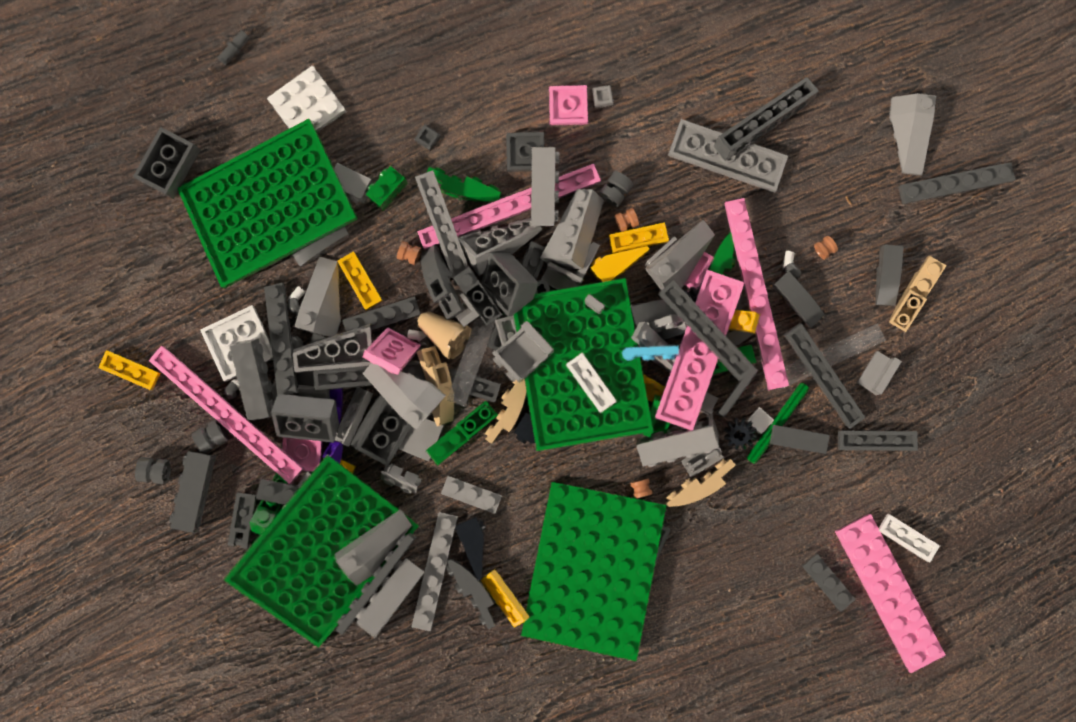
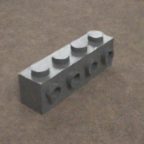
[229,338,275,421]
[169,451,216,533]

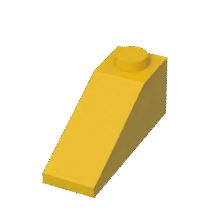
[590,246,649,283]

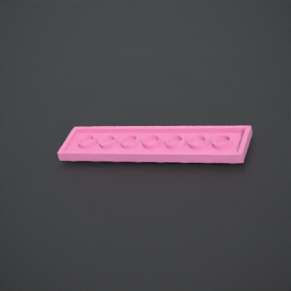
[655,270,744,431]
[835,514,945,673]

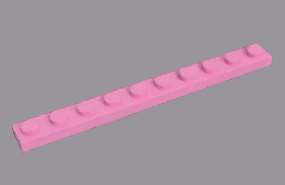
[417,164,601,250]
[724,198,789,390]
[149,346,304,484]

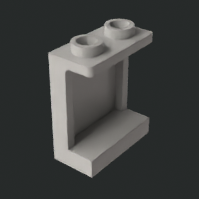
[492,321,554,383]

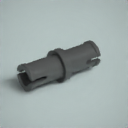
[217,30,250,66]

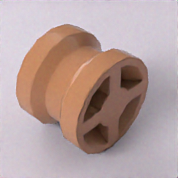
[814,236,838,260]
[630,479,653,498]

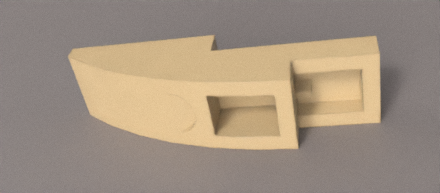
[889,256,947,332]
[417,346,454,426]
[485,379,527,444]
[665,459,735,507]

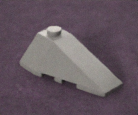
[889,94,936,176]
[458,218,542,275]
[645,220,715,290]
[294,256,341,337]
[363,363,446,430]
[335,509,412,586]

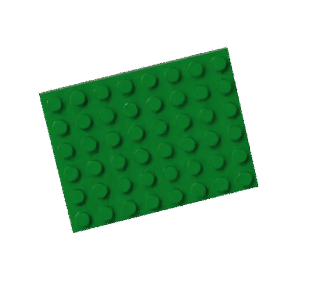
[177,118,358,289]
[514,278,653,451]
[224,454,419,648]
[521,482,666,661]

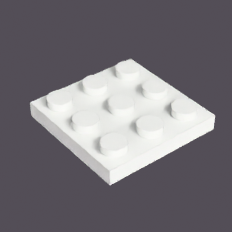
[267,66,346,132]
[200,305,273,382]

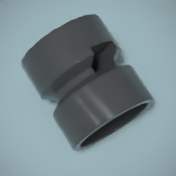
[599,171,634,207]
[192,419,229,454]
[135,457,171,484]

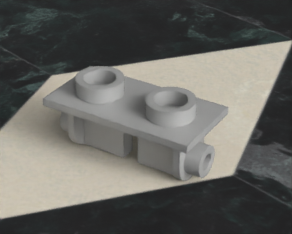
[681,448,724,477]
[381,464,422,494]

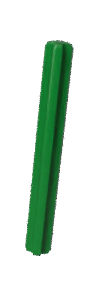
[747,383,809,464]

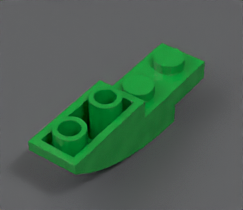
[426,167,502,202]
[708,232,736,276]
[425,401,498,466]

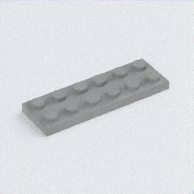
[668,119,788,193]

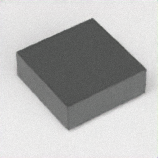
[414,124,441,151]

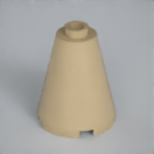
[418,311,472,359]

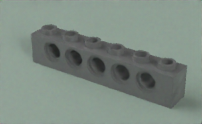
[714,77,819,161]

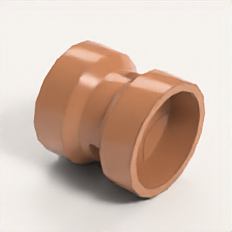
[614,208,639,232]
[397,241,422,265]

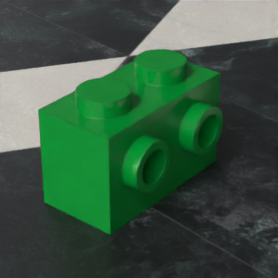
[366,166,408,211]

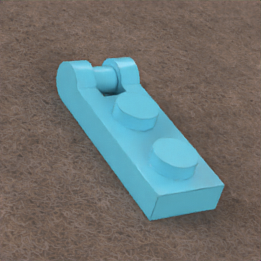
[623,346,679,361]

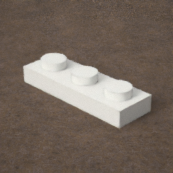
[566,353,616,413]
[878,514,940,562]

